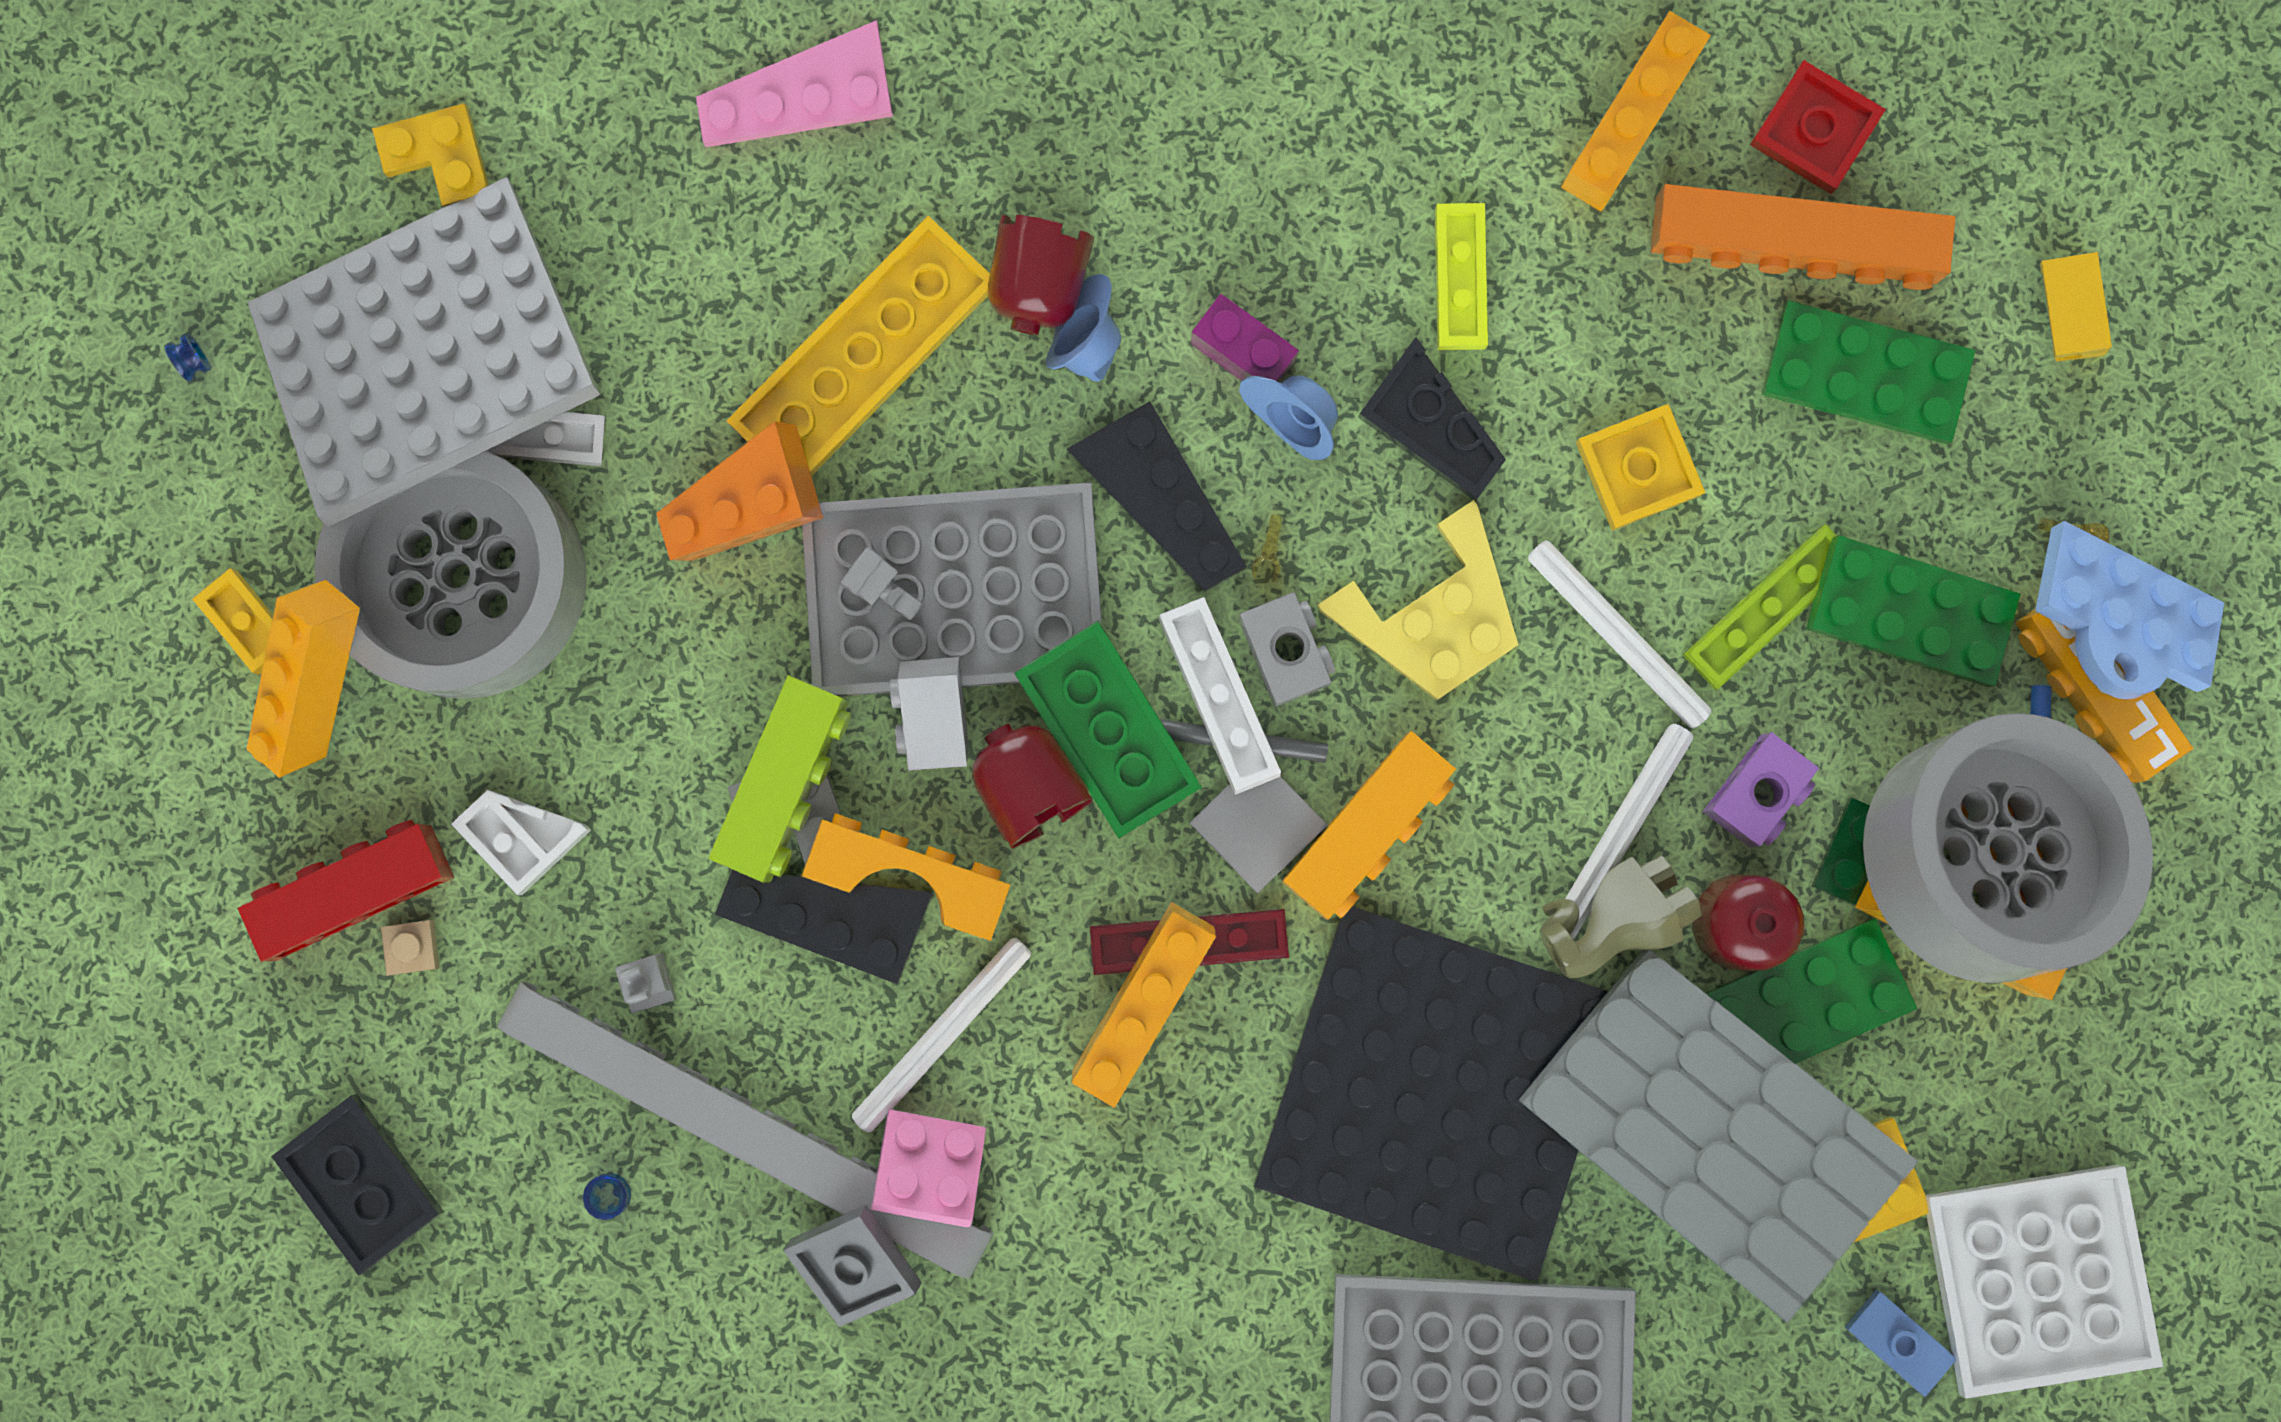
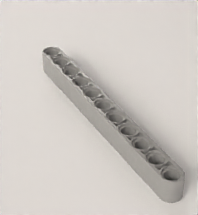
[497,981,994,1279]

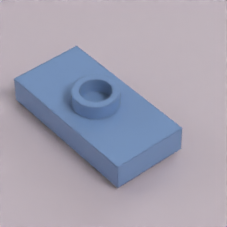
[1845,1290,1956,1397]

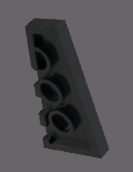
[1067,401,1247,593]
[715,869,934,984]

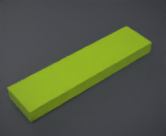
[1682,524,1837,690]

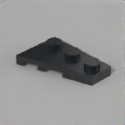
[1358,337,1506,501]

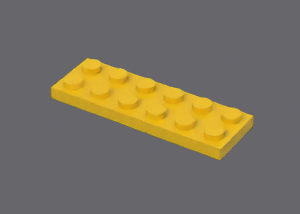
[727,215,990,477]

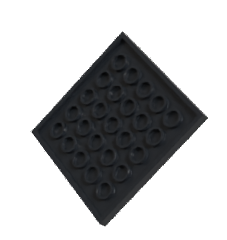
[1253,907,1608,1282]

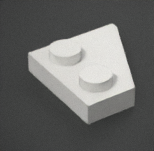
[451,790,591,895]

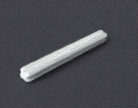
[1528,540,1712,728]
[1565,724,1693,939]
[852,938,1031,1133]

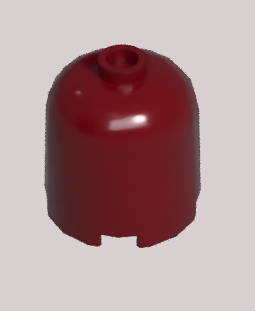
[988,215,1094,336]
[972,724,1092,849]
[1692,874,1804,971]

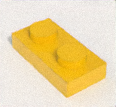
[192,568,273,675]

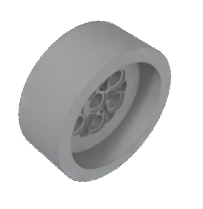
[315,451,587,699]
[1863,713,2153,983]

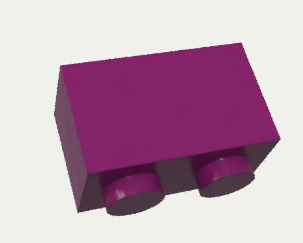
[1191,293,1299,383]

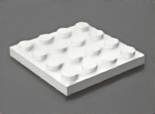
[1926,1164,2163,1398]

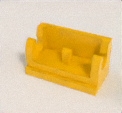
[2040,252,2112,362]

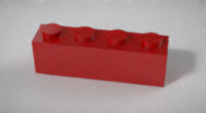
[237,820,455,962]

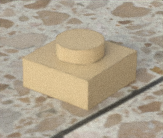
[381,920,440,976]

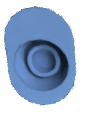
[1046,274,1122,382]
[1239,376,1338,460]

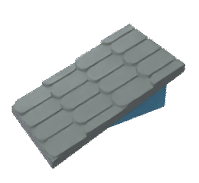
[1518,950,1919,1323]

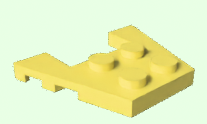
[1317,500,1518,700]

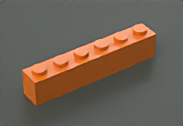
[1650,184,1956,290]

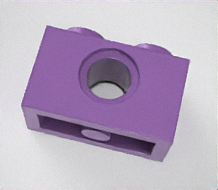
[1702,732,1819,847]

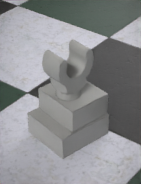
[840,547,923,621]
[615,953,677,1013]

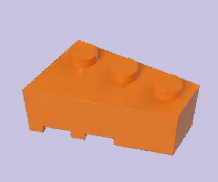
[656,421,823,561]

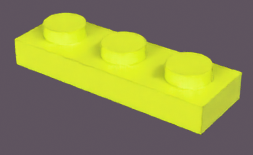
[1435,203,1488,350]

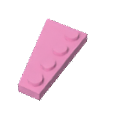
[696,20,893,147]

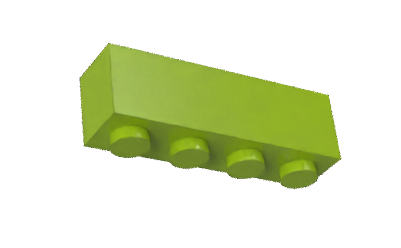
[708,675,851,883]

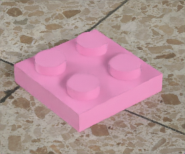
[871,1109,986,1228]

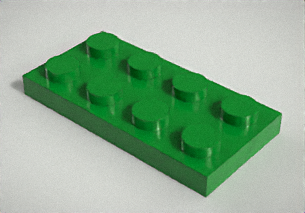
[1761,300,1976,445]
[1805,535,2021,687]
[1014,620,1202,839]
[1705,918,1918,1064]

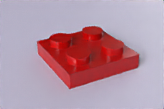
[1750,60,1886,194]

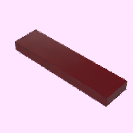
[1089,909,1289,975]

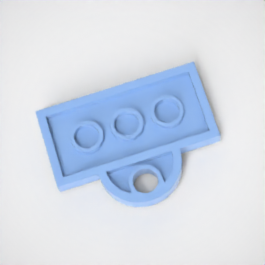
[2035,521,2224,699]

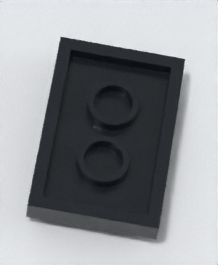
[271,1094,444,1276]

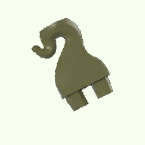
[1539,855,1702,978]

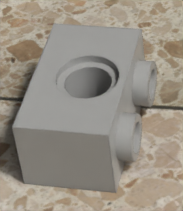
[1238,592,1335,708]

